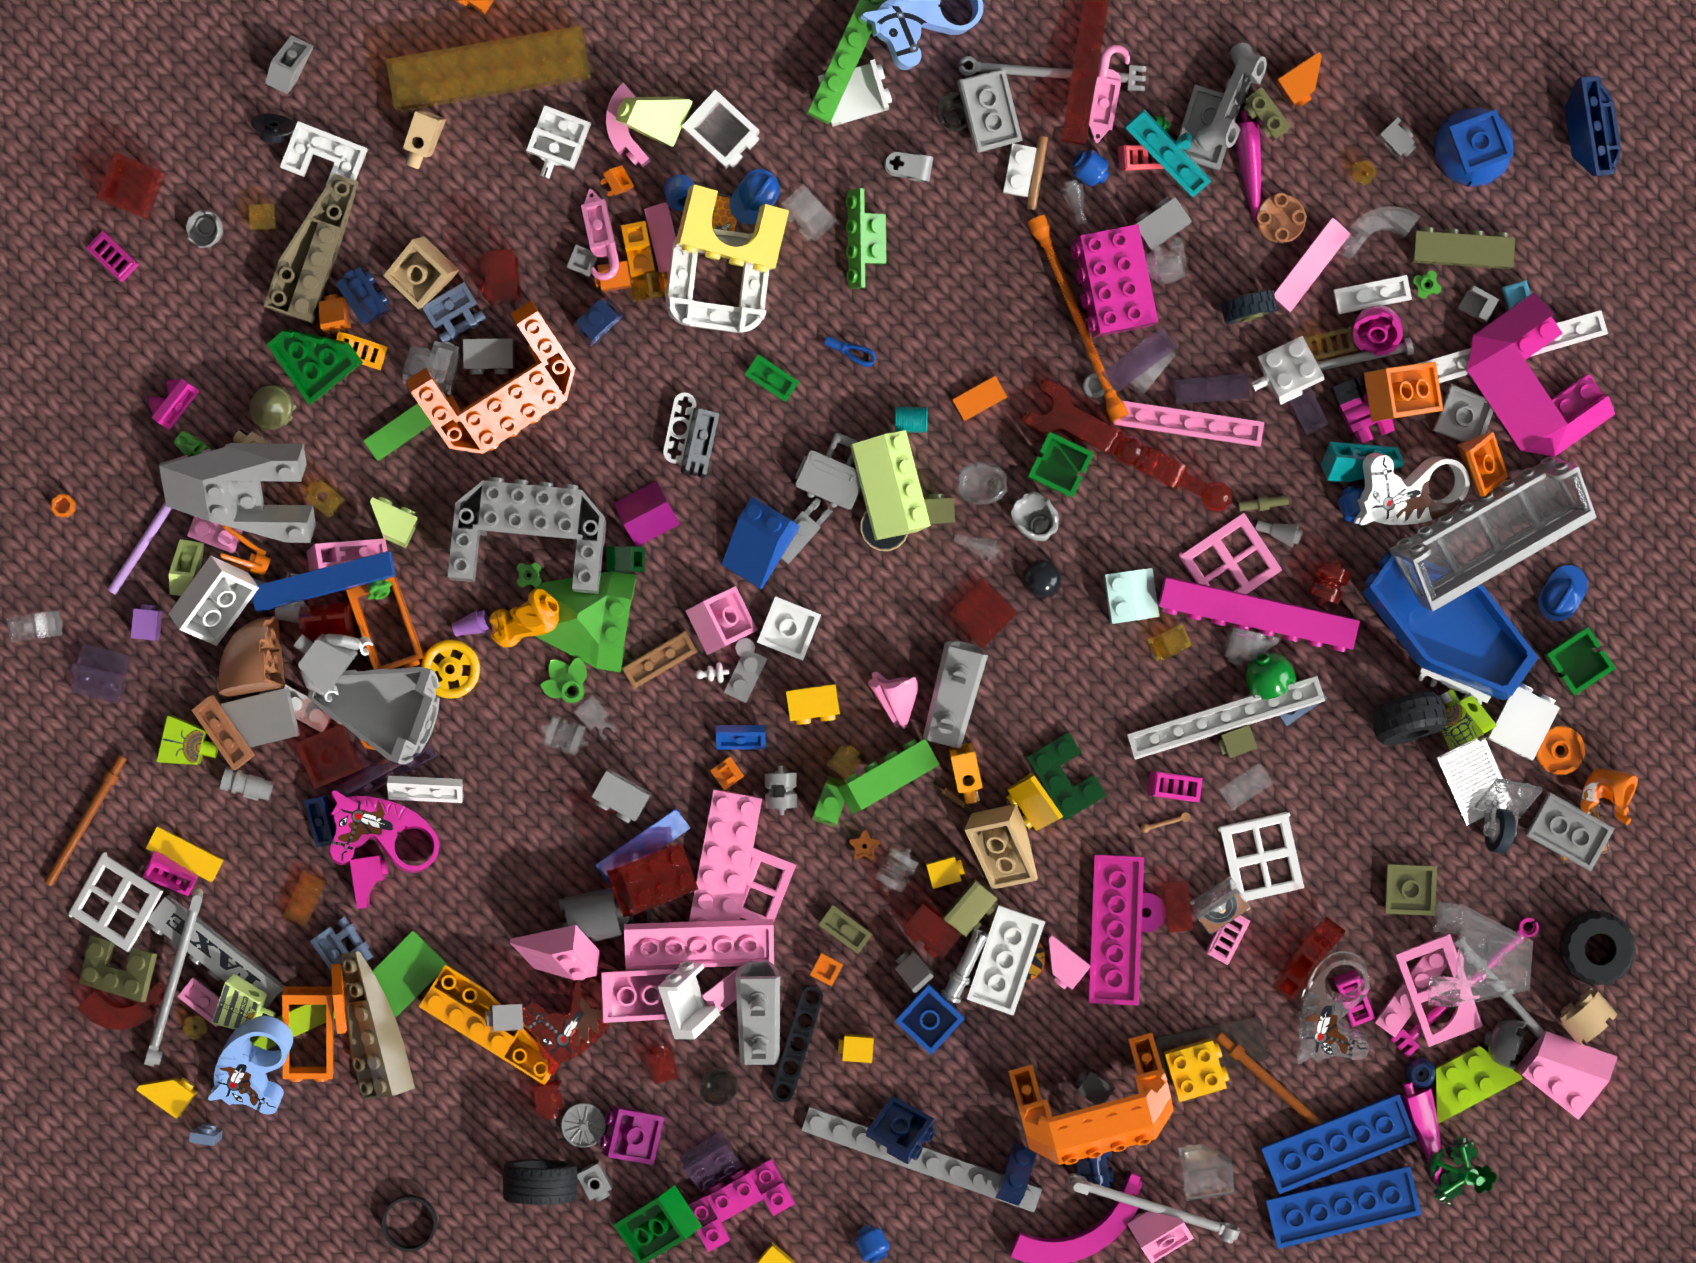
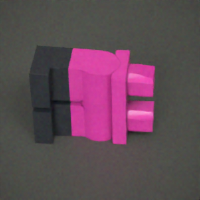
[1330,369,1395,444]

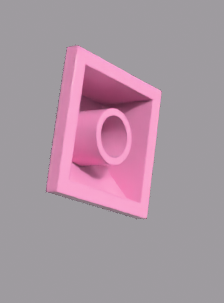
[1127,1211,1194,1263]

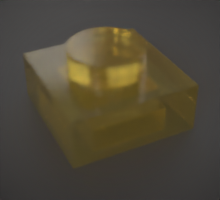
[249,203,276,231]

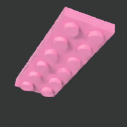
[689,789,762,922]
[624,919,774,970]

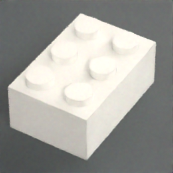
[169,556,259,646]

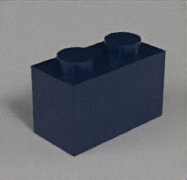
[995,1144,1037,1206]

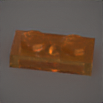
[283,871,326,927]

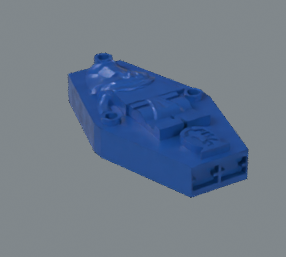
[1362,552,1539,701]

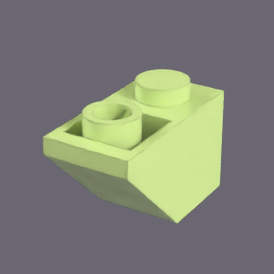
[370,497,418,548]

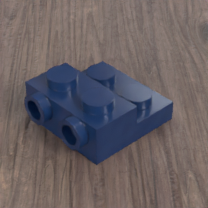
[866,1096,935,1164]

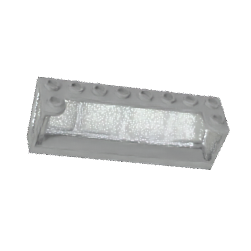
[1389,456,1597,611]

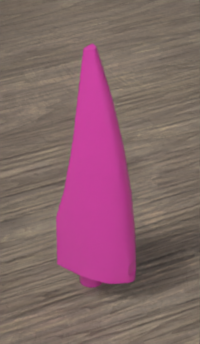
[1236,110,1261,222]
[1400,1082,1442,1188]

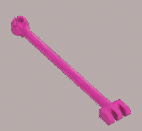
[1390,917,1539,1057]

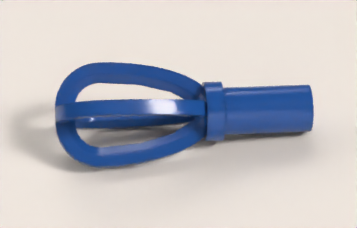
[824,336,876,367]

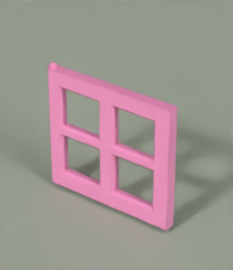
[1179,513,1282,594]
[740,848,796,923]

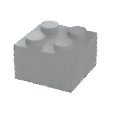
[592,769,652,823]

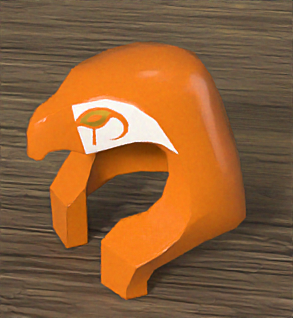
[1580,768,1638,825]

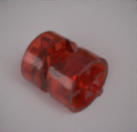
[1308,559,1352,607]

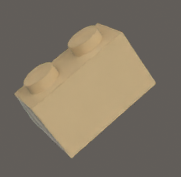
[383,237,459,310]

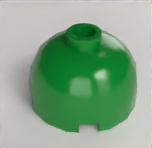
[1245,652,1296,700]

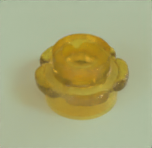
[1352,160,1377,185]
[183,1015,207,1039]

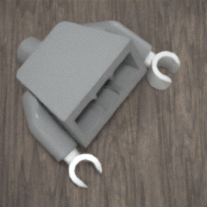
[294,633,373,702]

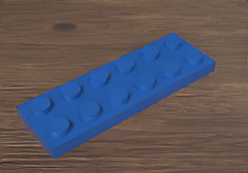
[1260,1093,1417,1194]
[1265,1165,1422,1249]

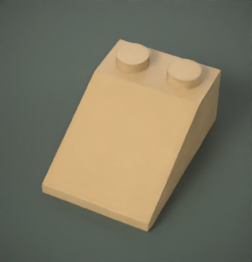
[965,804,1038,890]

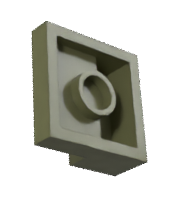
[1243,87,1291,141]

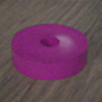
[1141,892,1166,932]

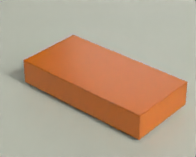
[952,376,1007,421]

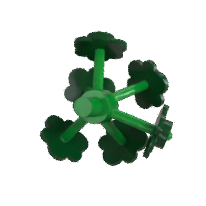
[1428,1136,1497,1206]

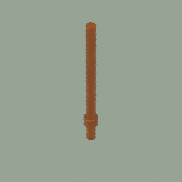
[44,754,127,886]
[1215,1032,1323,1126]

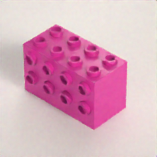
[1070,224,1158,338]

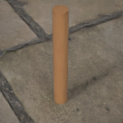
[1027,136,1048,211]

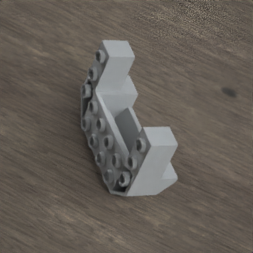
[448,477,606,594]

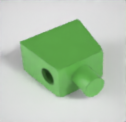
[812,776,846,828]

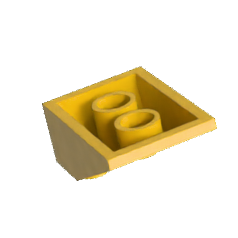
[1006,773,1063,831]

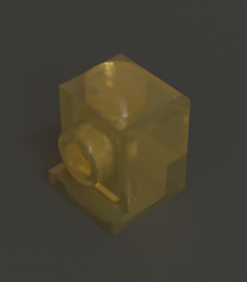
[305,480,346,518]

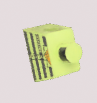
[212,974,276,1030]

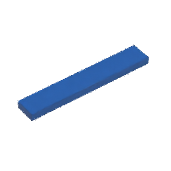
[253,551,396,612]

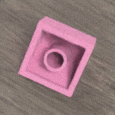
[686,586,757,655]

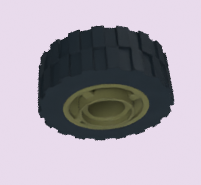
[1220,290,1278,324]

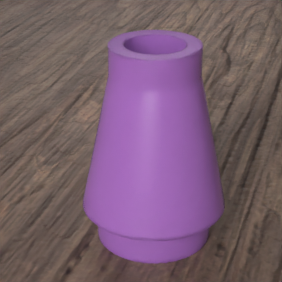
[452,610,491,637]

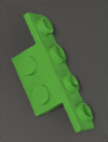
[846,188,886,289]

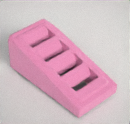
[1205,915,1250,965]

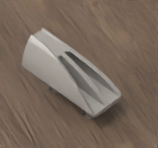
[923,640,988,748]
[735,960,780,1065]

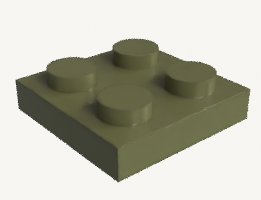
[1384,864,1437,916]

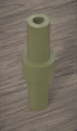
[1238,495,1289,511]

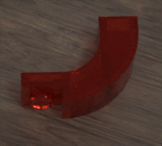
[1272,916,1345,1002]
[77,981,166,1030]

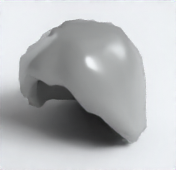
[1011,491,1059,541]

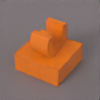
[600,165,635,196]
[710,756,745,791]
[810,952,843,987]

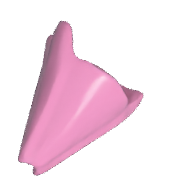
[868,672,918,729]

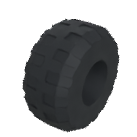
[1370,692,1448,745]
[1559,911,1636,985]

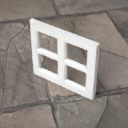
[1218,812,1304,901]
[68,852,163,952]

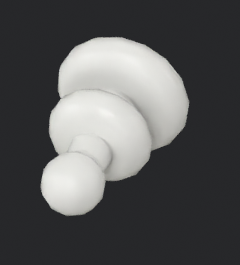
[695,662,729,683]

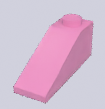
[306,539,387,572]

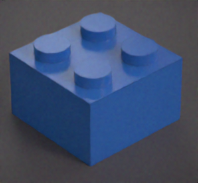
[894,983,965,1055]

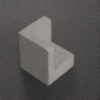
[1458,285,1499,323]

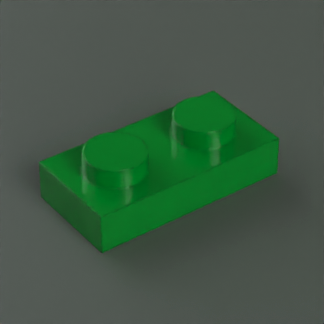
[745,354,799,403]

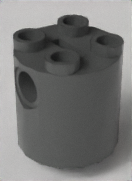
[559,887,630,942]

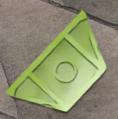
[1435,1045,1523,1123]

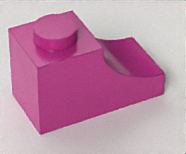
[350,854,389,909]

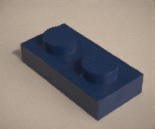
[303,795,336,847]

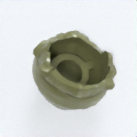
[250,385,296,431]

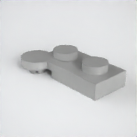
[724,638,768,703]

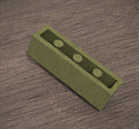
[1411,227,1515,270]

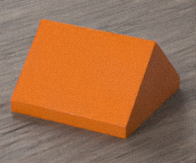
[1457,432,1509,497]

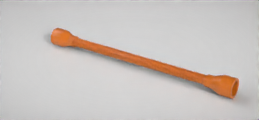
[1027,215,1129,422]

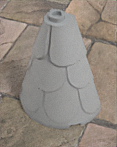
[308,667,440,764]

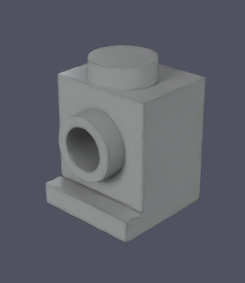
[1377,118,1416,159]
[577,1161,613,1202]

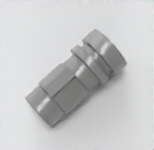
[220,766,274,801]

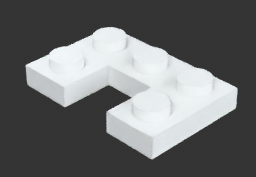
[280,121,368,186]

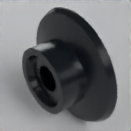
[251,114,295,143]

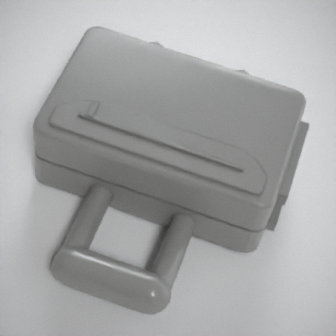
[795,433,861,510]

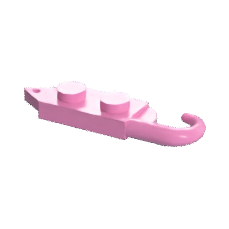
[1087,45,1130,143]
[581,189,619,280]

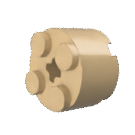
[1559,987,1617,1045]

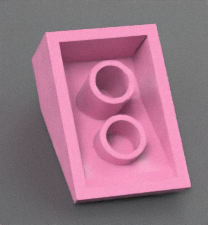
[510,925,599,980]
[601,968,675,1023]

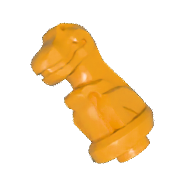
[489,588,559,647]

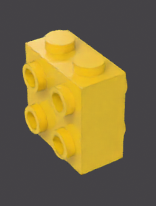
[1163,1038,1229,1102]

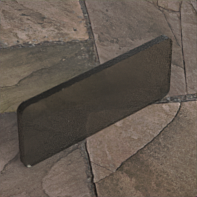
[1155,1016,1269,1081]

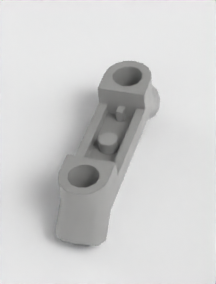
[1195,43,1267,151]

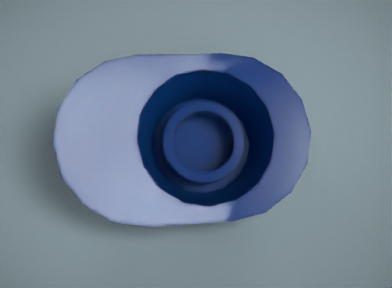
[730,169,780,224]
[1538,565,1588,621]

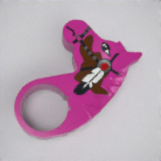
[329,791,439,873]

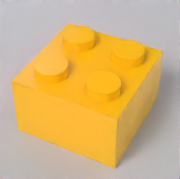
[786,684,840,725]

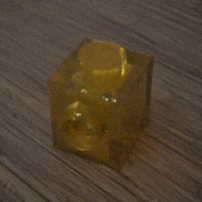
[827,744,862,778]

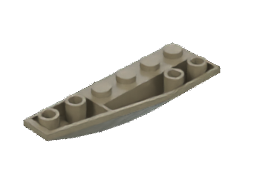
[264,173,358,325]
[341,951,415,1100]

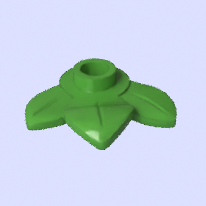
[541,657,587,703]

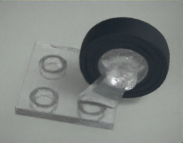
[1475,778,1542,854]

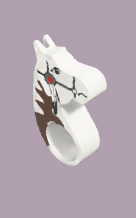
[1354,453,1470,525]

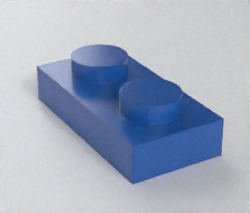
[716,725,766,750]

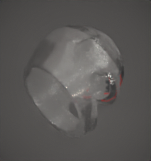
[1146,238,1186,284]

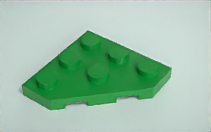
[266,329,363,405]

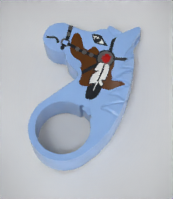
[208,1016,293,1114]

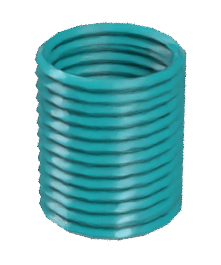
[895,406,927,433]

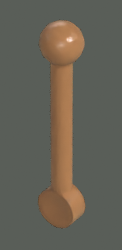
[1140,812,1190,833]

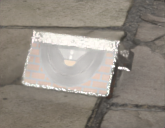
[1190,876,1250,934]

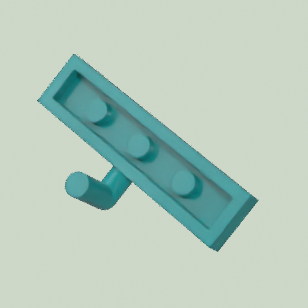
[1125,109,1211,197]

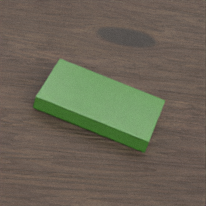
[373,930,449,1018]

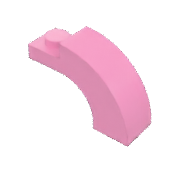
[606,83,650,167]

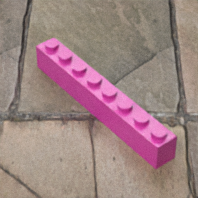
[1158,576,1360,652]

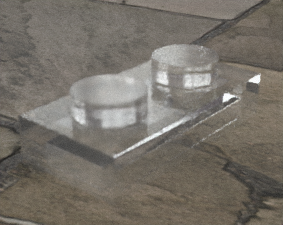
[1218,762,1273,810]

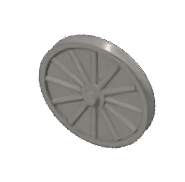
[561,1103,606,1148]

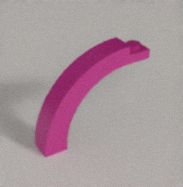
[1010,1170,1142,1263]

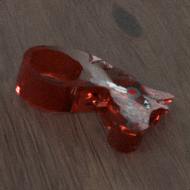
[522,963,618,1075]

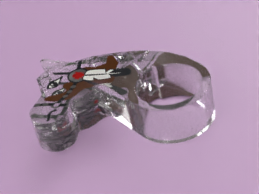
[1297,951,1370,1064]

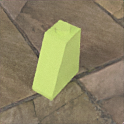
[615,96,693,147]

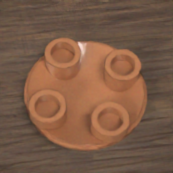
[1257,193,1307,243]

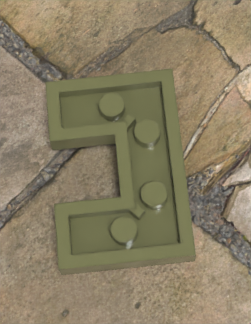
[79,935,157,1002]

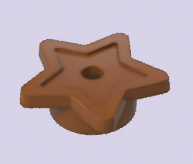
[849,829,881,860]

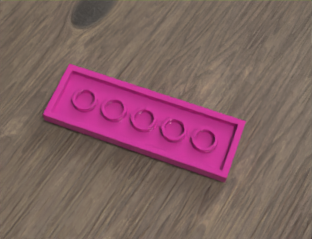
[1089,854,1144,1005]

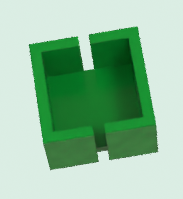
[1027,432,1094,499]
[1542,627,1616,696]

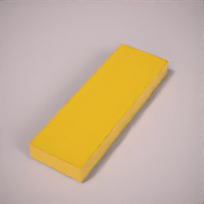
[146,826,224,882]

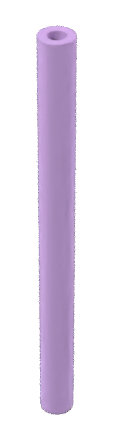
[107,502,172,595]

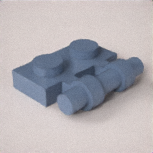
[422,282,486,343]
[310,917,374,974]

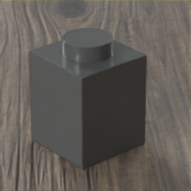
[1075,1069,1115,1105]

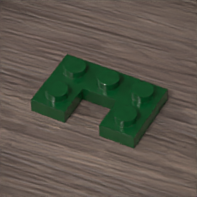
[1026,732,1107,821]

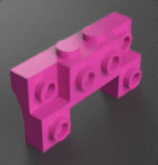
[688,1158,795,1252]

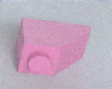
[1048,934,1091,990]

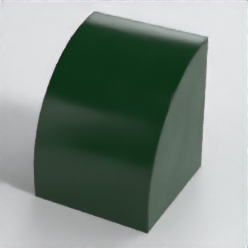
[607,546,645,572]

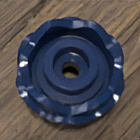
[1405,1057,1436,1089]

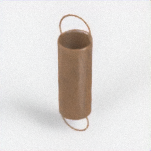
[937,785,972,809]

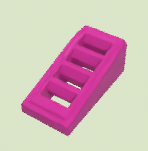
[86,230,139,282]
[1147,771,1203,803]
[142,851,198,896]
[1333,970,1375,1027]

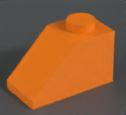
[1275,52,1322,107]
[318,294,352,333]

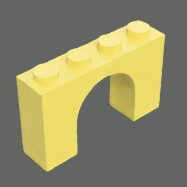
[675,185,789,273]

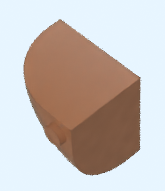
[216,616,285,697]

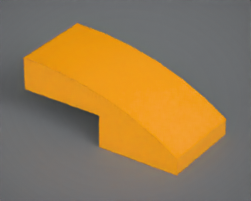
[621,221,656,278]

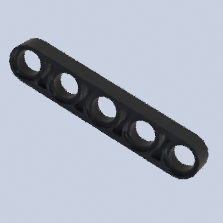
[772,985,823,1103]

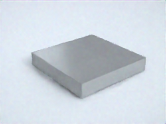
[1432,384,1494,442]

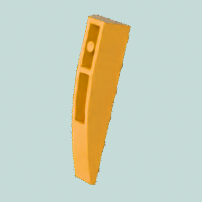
[419,964,558,1085]

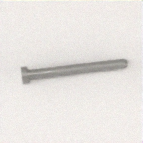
[1317,337,1414,371]

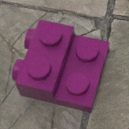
[599,1105,665,1165]

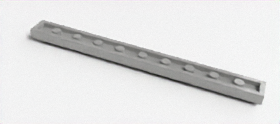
[801,1106,1042,1212]

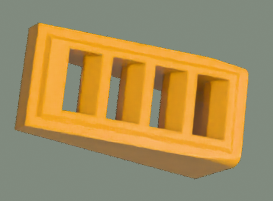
[336,331,388,371]

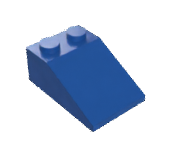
[721,497,801,590]

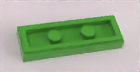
[364,403,432,461]

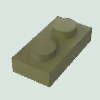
[818,905,873,954]

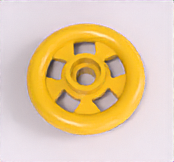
[421,640,480,699]

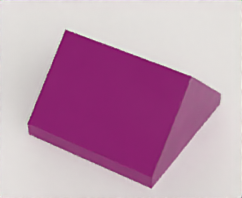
[613,481,680,547]

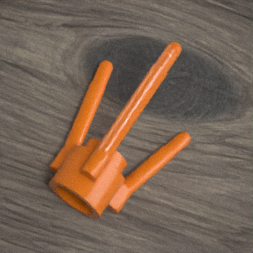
[220,525,271,576]

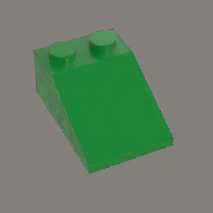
[613,1185,702,1263]

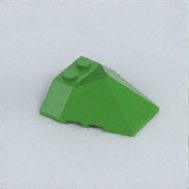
[534,571,637,672]

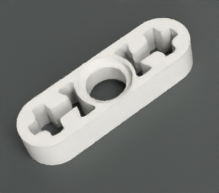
[663,393,696,464]

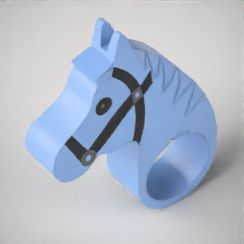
[860,0,983,70]

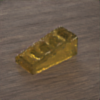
[1304,326,1358,360]

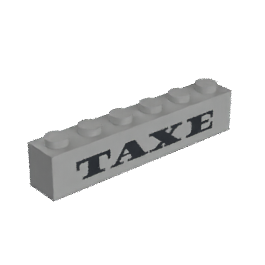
[147,895,285,1009]

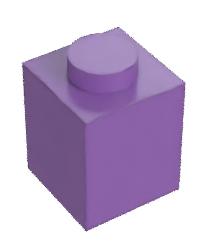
[131,604,162,641]

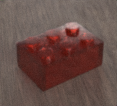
[607,843,698,917]

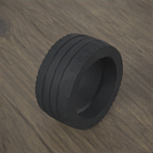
[502,1159,577,1205]

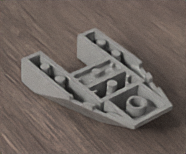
[159,443,316,543]

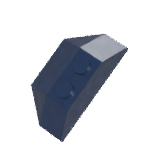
[1564,76,1621,176]

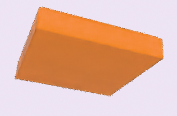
[331,963,347,1034]

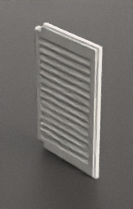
[1437,738,1511,825]

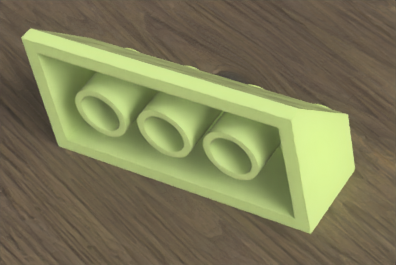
[850,430,931,540]

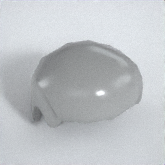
[185,209,223,248]

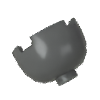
[1485,1019,1527,1070]

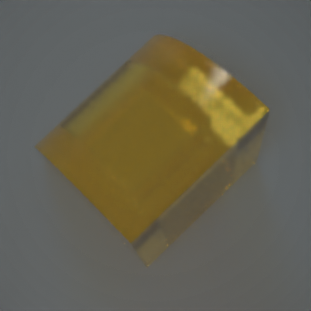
[630,272,668,302]
[1147,624,1193,662]

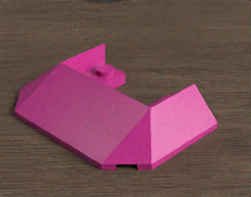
[1466,292,1615,457]

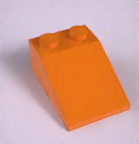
[1364,362,1444,422]

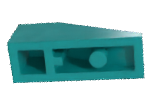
[1321,442,1405,482]

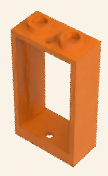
[346,576,424,670]
[282,986,334,1082]

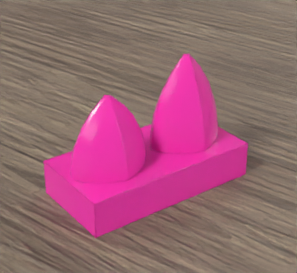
[148,379,200,430]

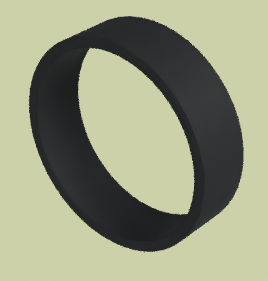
[382,1195,438,1252]

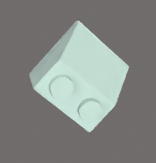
[1103,568,1159,624]

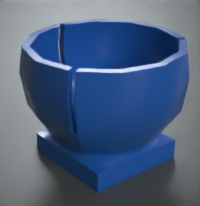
[1434,107,1514,187]

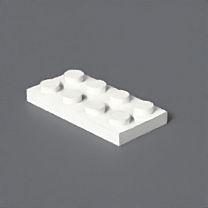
[967,905,1045,1016]

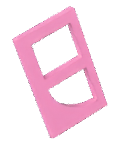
[1394,933,1483,1047]

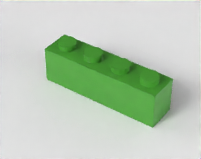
[838,739,940,814]

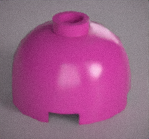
[1353,305,1403,356]

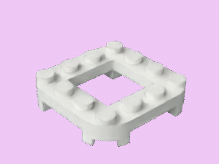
[666,229,769,333]

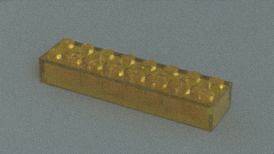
[386,26,592,112]

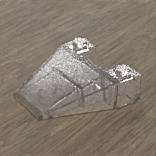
[1427,902,1533,1007]

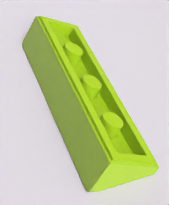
[250,1005,335,1050]

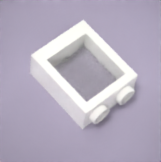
[682,90,760,169]

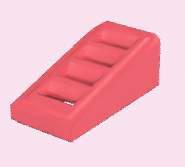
[1118,144,1164,171]

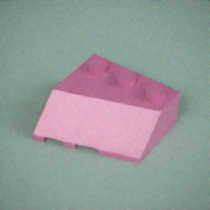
[1515,1031,1618,1120]

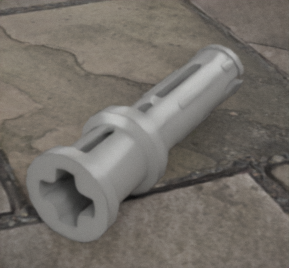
[940,929,989,1003]

